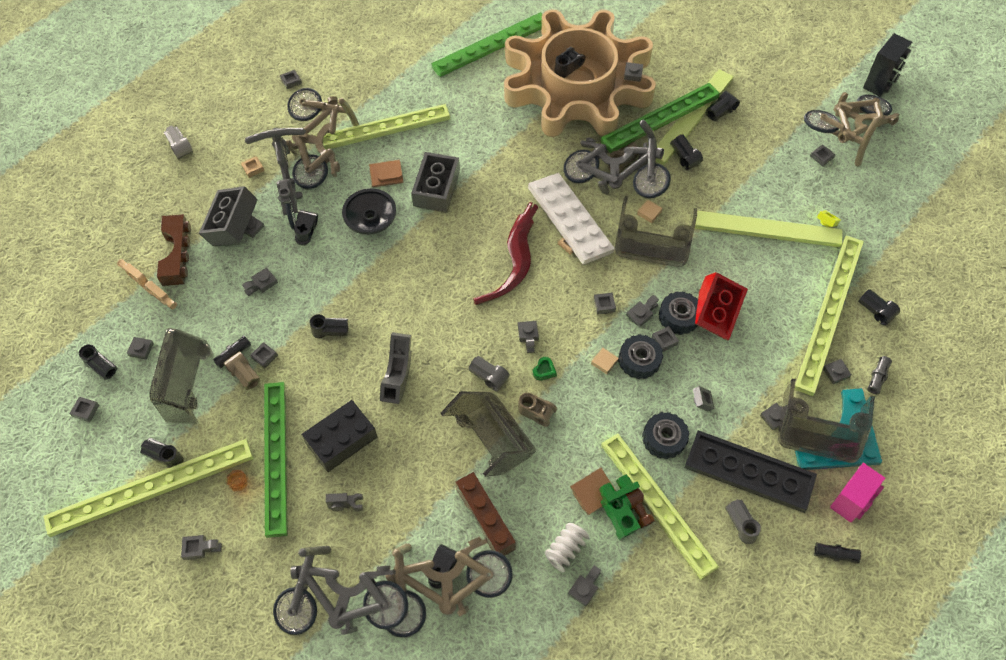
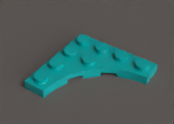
[795,388,882,470]

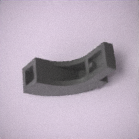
[380,332,412,404]

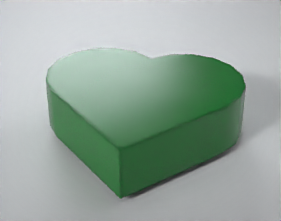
[533,357,557,381]

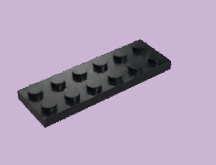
[684,430,817,513]

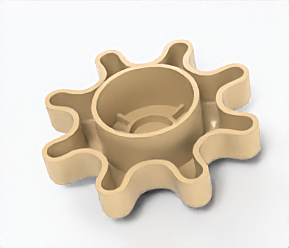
[504,9,656,137]

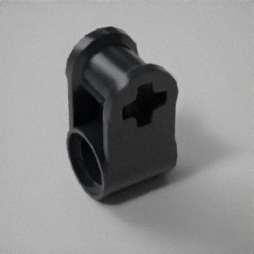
[554,47,586,78]
[294,210,318,245]
[427,544,458,589]

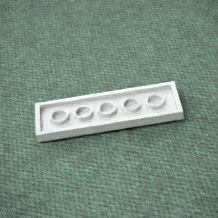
[528,173,615,265]

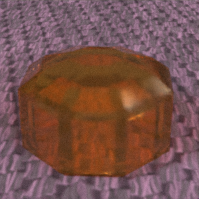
[226,470,248,491]

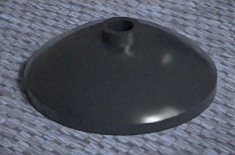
[342,188,397,234]

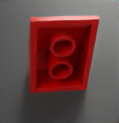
[695,272,748,341]

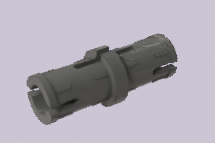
[867,356,892,395]

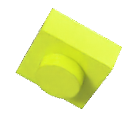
[817,210,841,228]

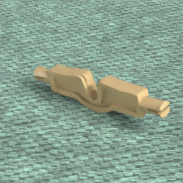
[117,259,177,309]

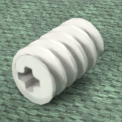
[545,523,590,573]

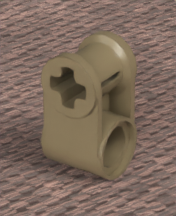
[518,392,557,427]

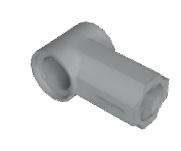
[164,126,193,159]

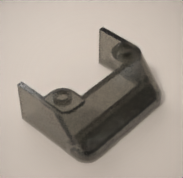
[615,196,697,267]
[149,328,214,424]
[778,378,875,463]
[440,391,536,477]

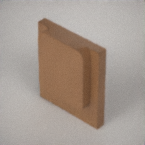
[369,160,404,188]
[570,468,616,515]

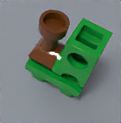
[599,474,655,540]

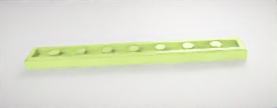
[656,69,733,165]
[316,104,450,150]
[694,211,842,248]
[601,434,719,580]

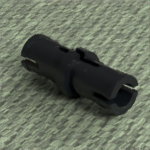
[213,335,251,369]
[814,542,861,564]

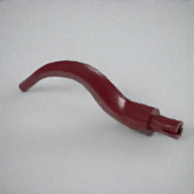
[473,202,538,305]

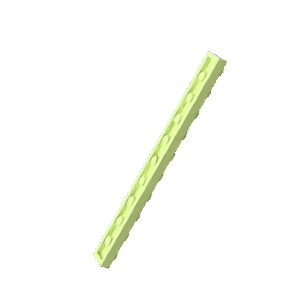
[794,235,864,396]
[43,439,253,537]

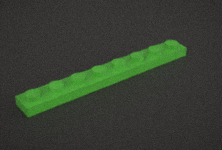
[431,12,543,77]
[601,83,720,153]
[264,382,288,538]

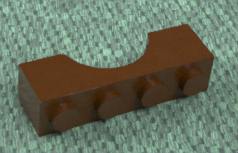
[157,214,191,286]
[455,472,516,560]

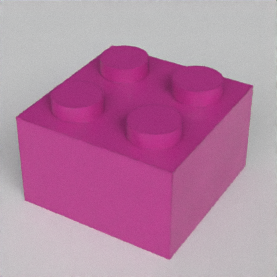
[829,463,885,523]

